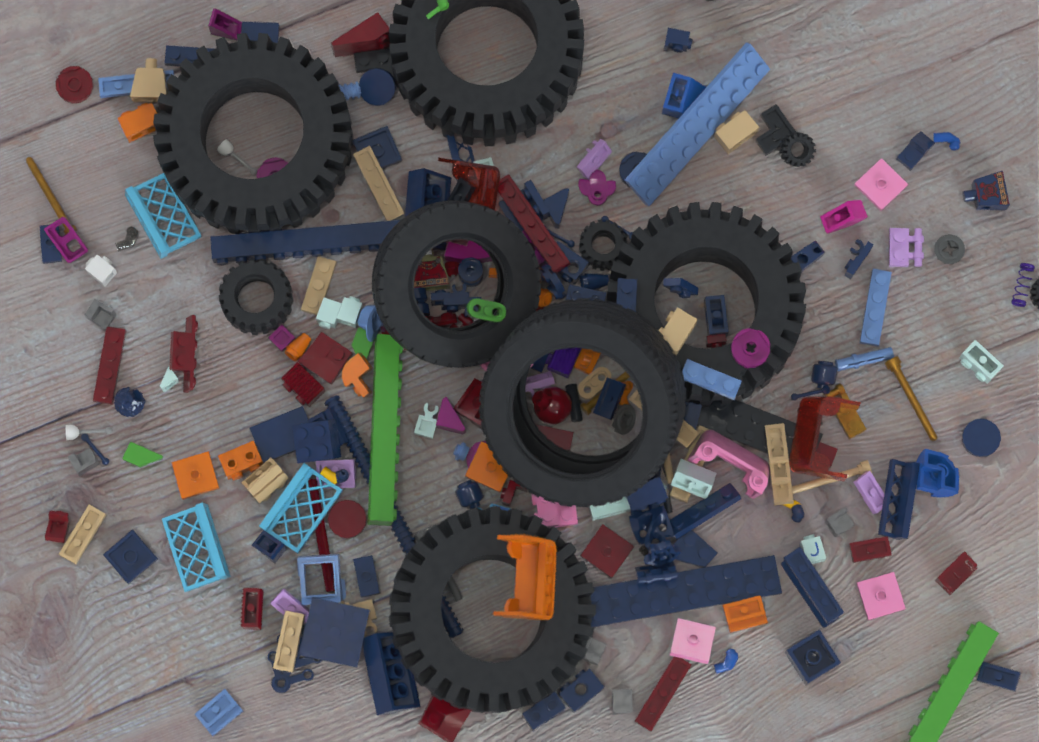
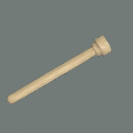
[792,460,872,494]

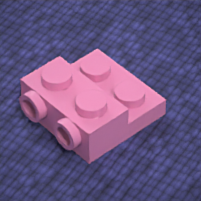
[531,494,578,528]

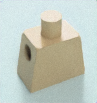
[130,58,168,103]

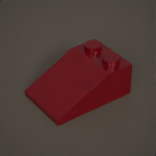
[331,12,390,57]

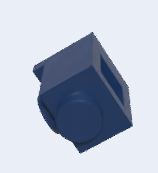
[664,28,693,53]

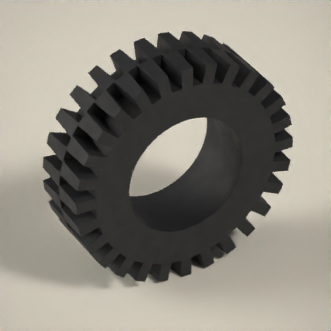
[389,0,584,147]
[153,33,353,234]
[606,202,806,407]
[389,506,596,713]

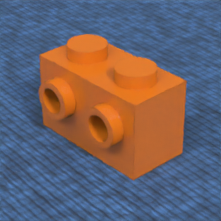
[118,102,157,143]
[218,440,263,480]

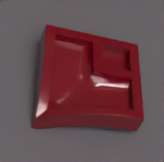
[298,332,353,385]
[418,696,472,742]

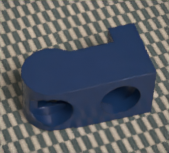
[791,241,825,273]

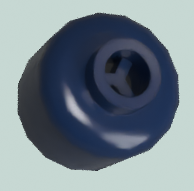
[811,361,837,388]
[455,479,484,509]

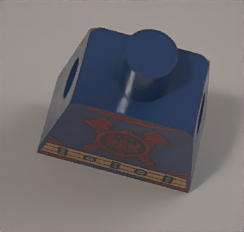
[962,171,1010,210]

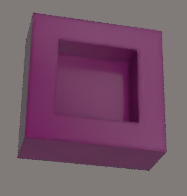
[268,325,295,352]

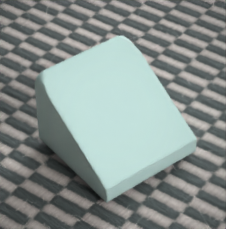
[160,367,179,392]

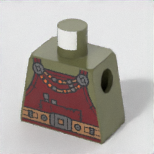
[414,248,450,292]

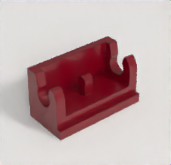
[935,551,978,595]

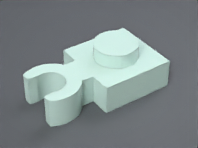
[414,403,439,439]

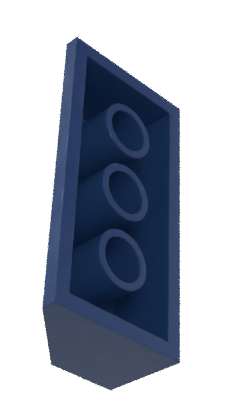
[405,168,452,251]
[362,632,421,716]

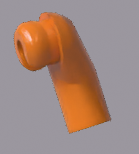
[619,381,633,405]

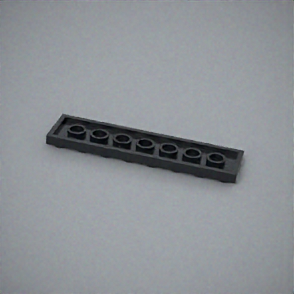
[690,399,823,470]

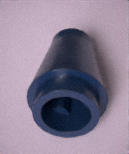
[580,273,609,290]

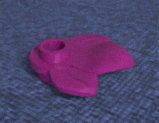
[578,170,616,206]

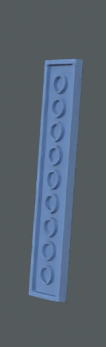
[624,43,770,206]

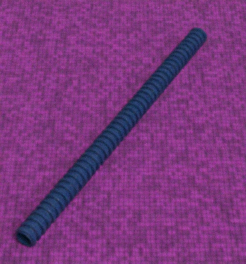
[324,395,464,639]

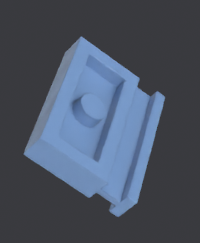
[195,689,243,736]

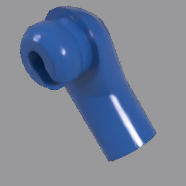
[933,132,961,150]
[714,649,738,674]

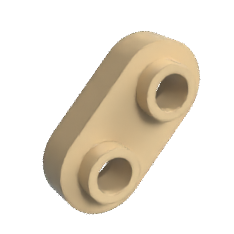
[578,367,611,400]

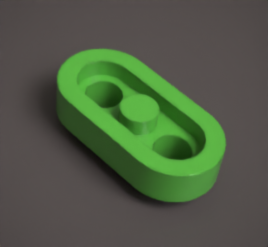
[467,298,506,322]

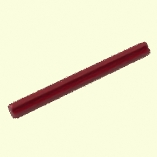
[308,479,335,592]

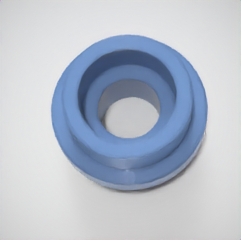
[453,442,469,461]

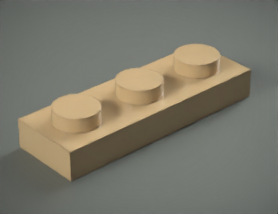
[301,256,337,315]
[59,504,106,564]
[273,610,305,672]

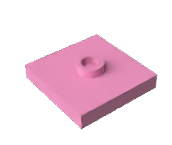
[854,158,908,211]
[856,572,906,620]
[670,618,716,664]

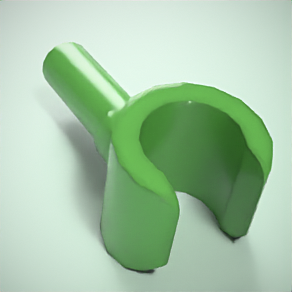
[426,0,449,20]

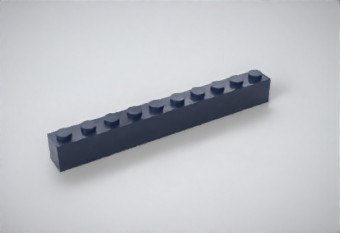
[210,220,400,265]

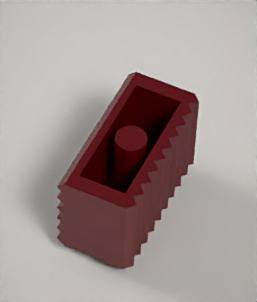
[281,362,325,407]
[240,588,264,630]

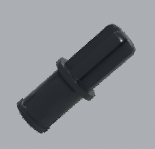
[565,384,583,423]

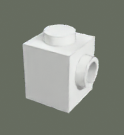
[85,255,117,287]

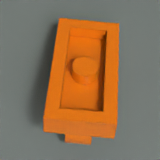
[573,348,601,375]

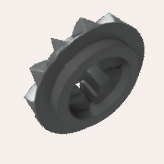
[934,234,965,265]
[612,404,636,435]

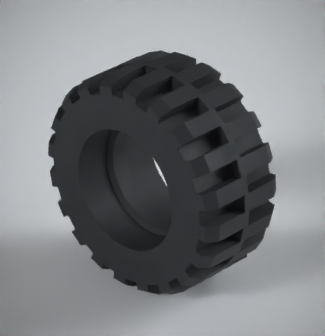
[219,259,293,335]

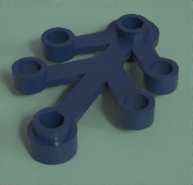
[267,623,323,693]

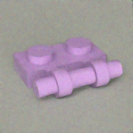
[889,228,924,267]

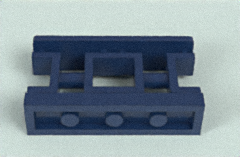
[781,547,844,628]

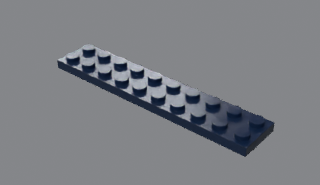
[591,555,782,627]

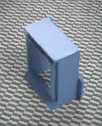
[297,554,346,605]

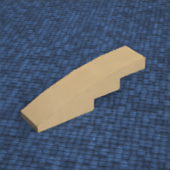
[765,423,794,506]

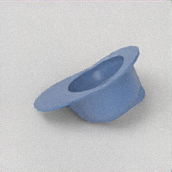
[357,305,383,342]

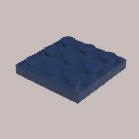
[300,597,370,667]

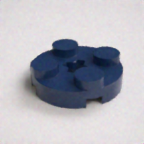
[540,263,567,300]

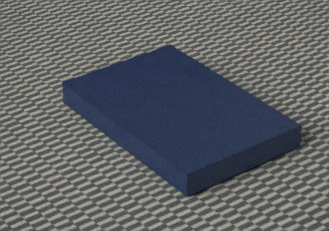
[249,406,308,463]

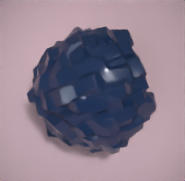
[114,387,145,417]

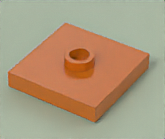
[465,441,508,493]
[171,451,220,500]

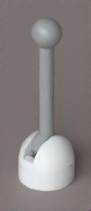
[217,139,257,175]
[66,425,113,440]

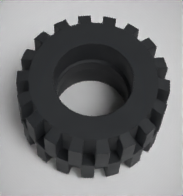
[579,219,627,271]

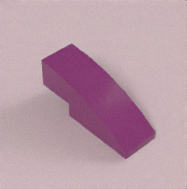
[445,240,492,263]

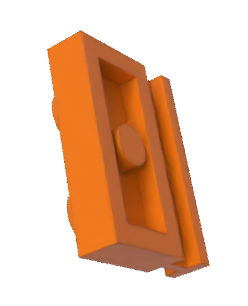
[723,595,768,633]

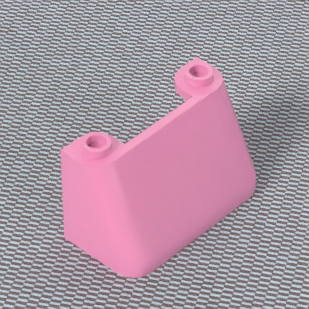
[687,430,770,499]

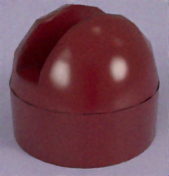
[444,261,459,277]

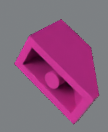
[820,200,868,234]

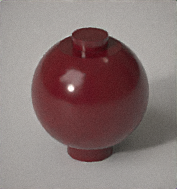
[532,386,572,425]

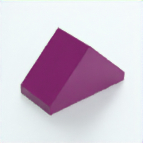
[208,8,242,40]
[436,397,466,435]

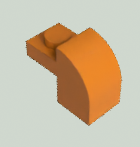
[342,353,373,398]

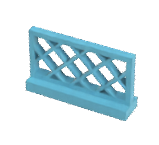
[125,173,201,259]
[259,463,343,554]
[162,502,231,592]

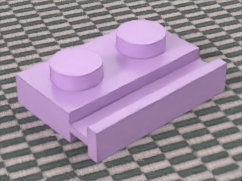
[316,459,356,489]

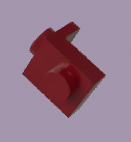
[500,480,528,507]
[45,511,69,543]

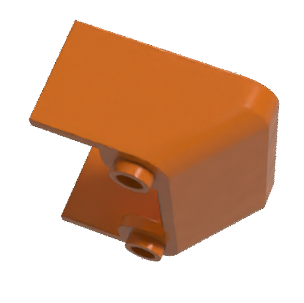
[493,535,557,620]

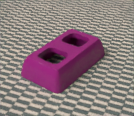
[44,217,88,263]

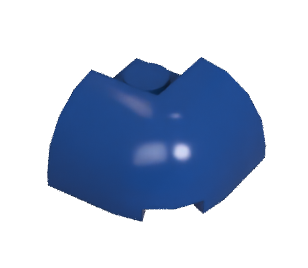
[916,449,959,497]

